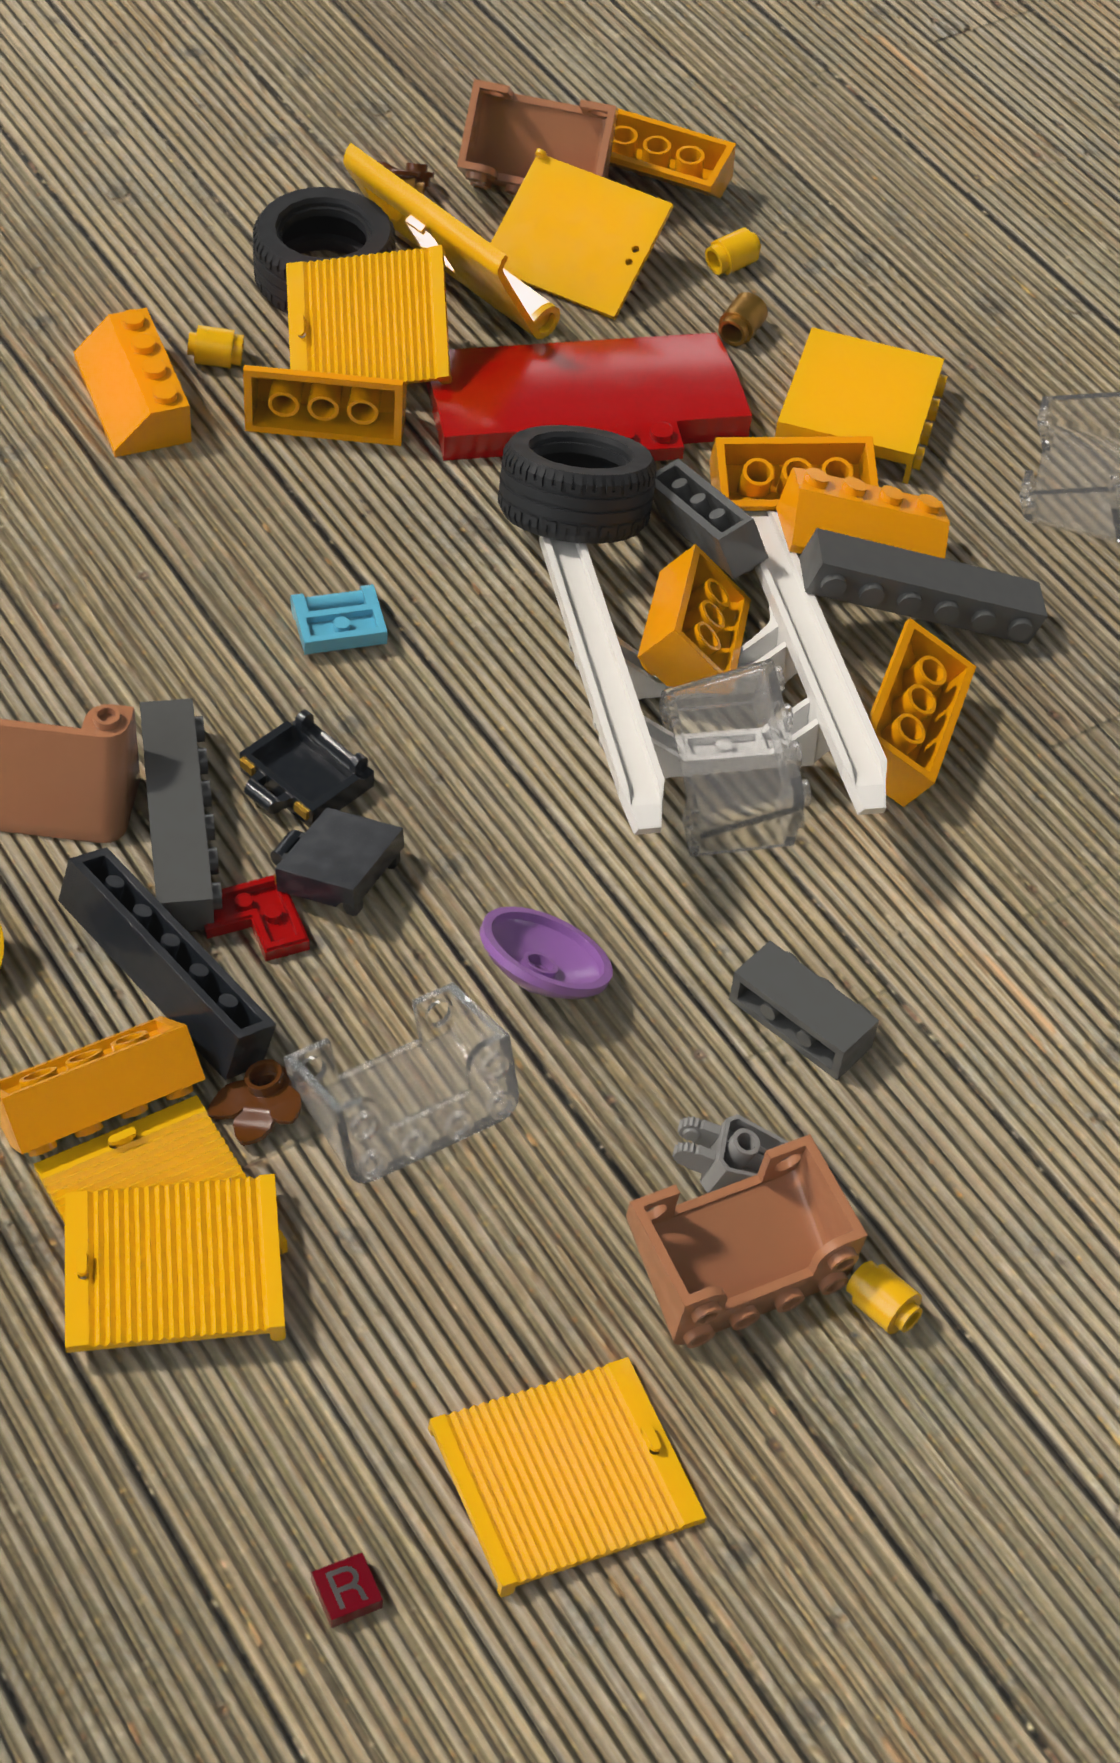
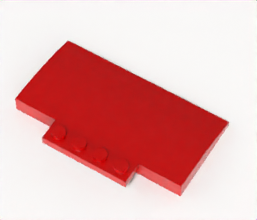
[426,332,752,461]

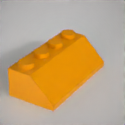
[610,108,736,199]
[74,307,192,457]
[243,365,407,446]
[709,436,879,511]
[776,467,950,559]
[637,544,751,692]
[869,618,976,807]
[0,1016,206,1157]

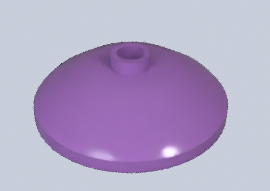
[479,907,613,999]

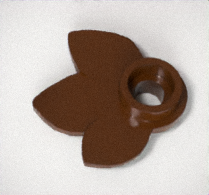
[377,161,434,187]
[207,1059,302,1146]

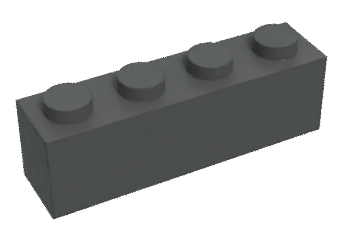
[653,458,769,579]

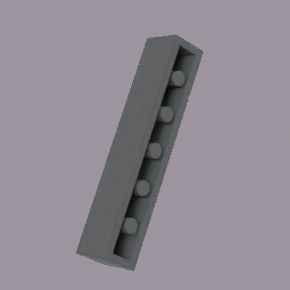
[799,528,1048,644]
[140,698,223,931]

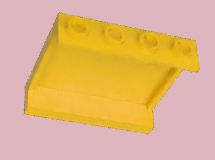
[775,327,948,484]

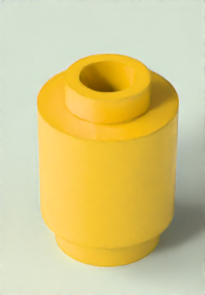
[705,227,761,275]
[187,325,244,369]
[846,1260,923,1334]

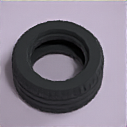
[253,187,396,314]
[498,425,657,544]

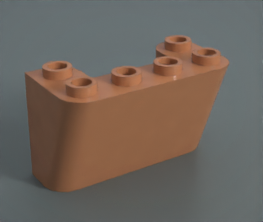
[457,79,618,195]
[626,1134,868,1348]

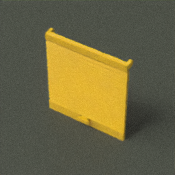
[491,148,674,320]
[286,245,452,384]
[33,1095,288,1255]
[65,1174,286,1353]
[428,1357,707,1597]

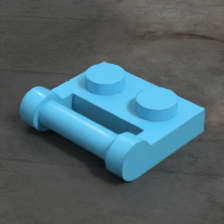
[290,584,388,655]

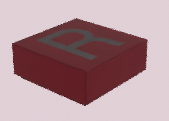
[311,1552,383,1628]

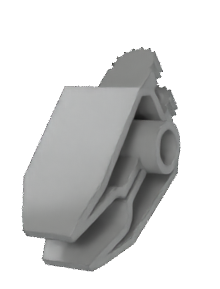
[672,1114,790,1193]

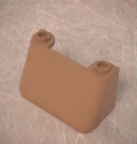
[0,704,140,843]

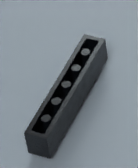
[58,847,276,1080]

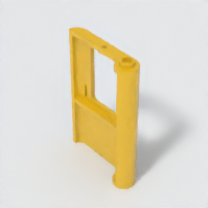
[343,143,560,339]

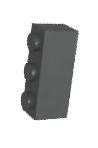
[729,941,879,1080]

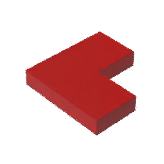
[204,874,310,962]

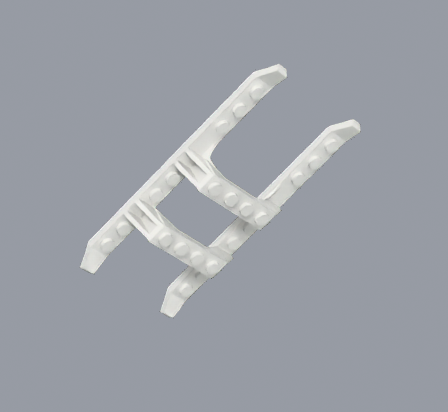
[539,511,887,835]

